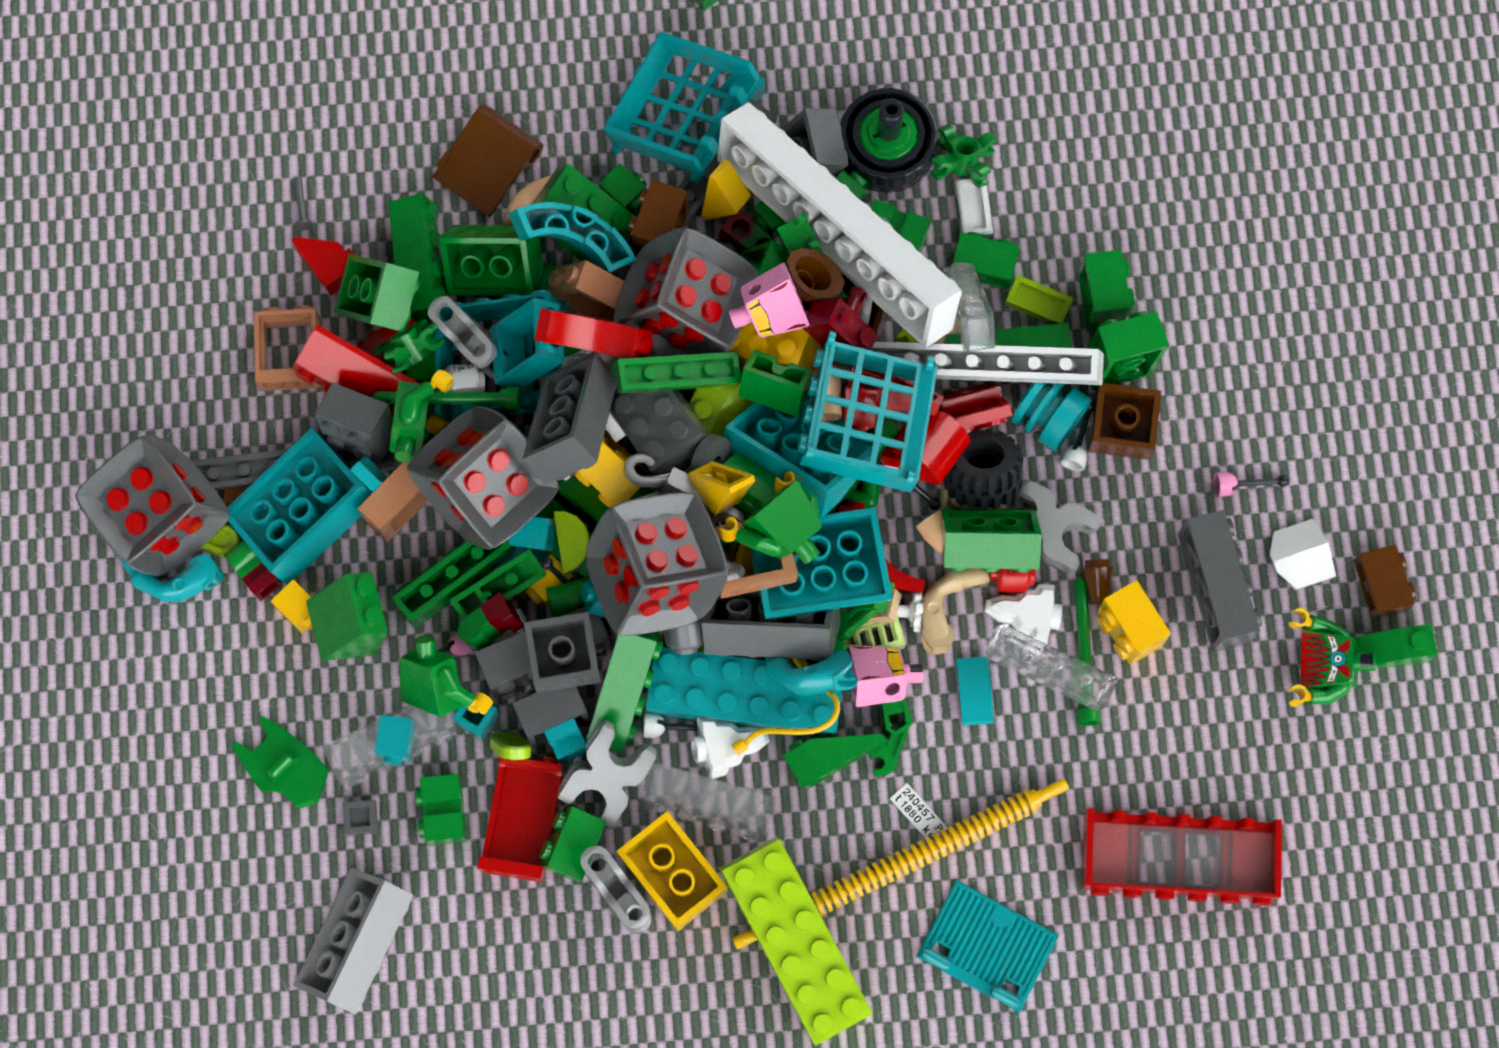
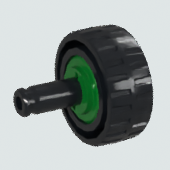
[840,88,938,193]

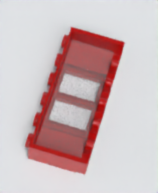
[1081,808,1282,906]

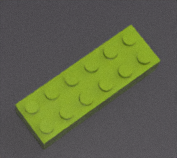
[719,837,873,1046]

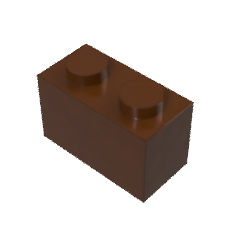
[1353,544,1416,620]

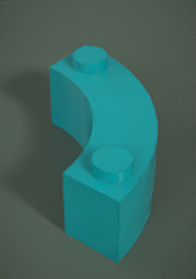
[507,202,636,272]

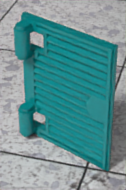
[916,880,1059,1013]

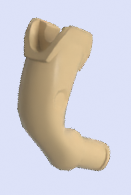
[920,568,990,656]

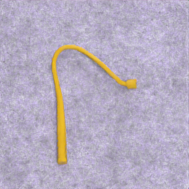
[731,658,840,755]

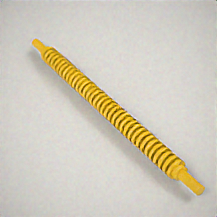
[732,778,1069,950]

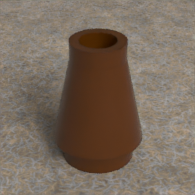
[1082,559,1114,605]

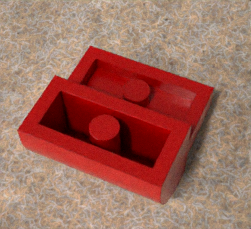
[939,381,1012,433]
[881,410,971,485]

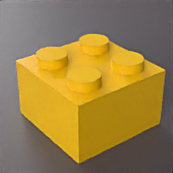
[1096,580,1171,665]

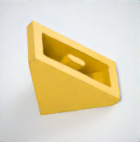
[701,159,751,220]
[688,461,755,515]

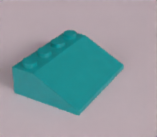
[723,396,882,518]
[227,428,372,585]
[750,507,893,620]

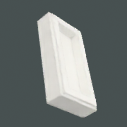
[955,178,993,238]

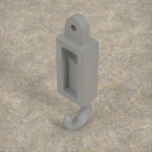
[624,454,745,526]

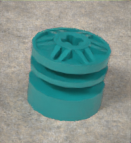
[1011,383,1092,453]

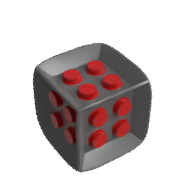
[613,228,758,357]
[407,406,559,550]
[75,435,230,576]
[586,492,728,636]

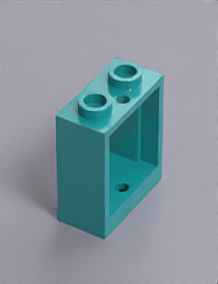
[490,298,565,389]

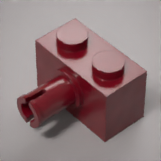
[803,287,878,364]

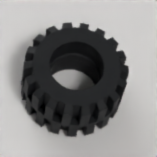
[943,428,1023,510]

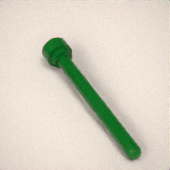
[372,386,523,411]
[1074,576,1101,726]

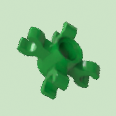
[930,124,997,188]
[374,319,446,374]

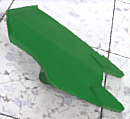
[232,716,328,809]

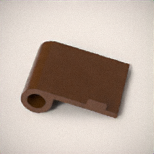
[432,104,544,218]

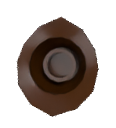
[786,248,845,303]

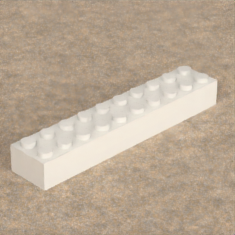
[717,102,962,348]

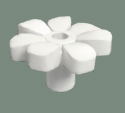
[897,593,923,632]

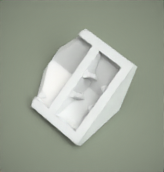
[1269,519,1336,590]

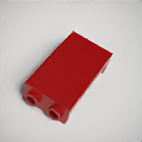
[477,756,564,883]

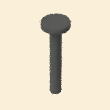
[294,177,313,231]

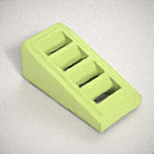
[842,615,905,649]

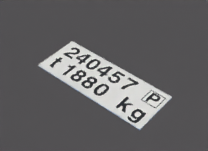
[890,783,947,841]

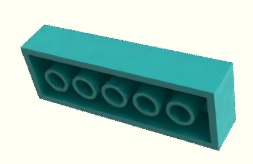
[646,647,842,738]

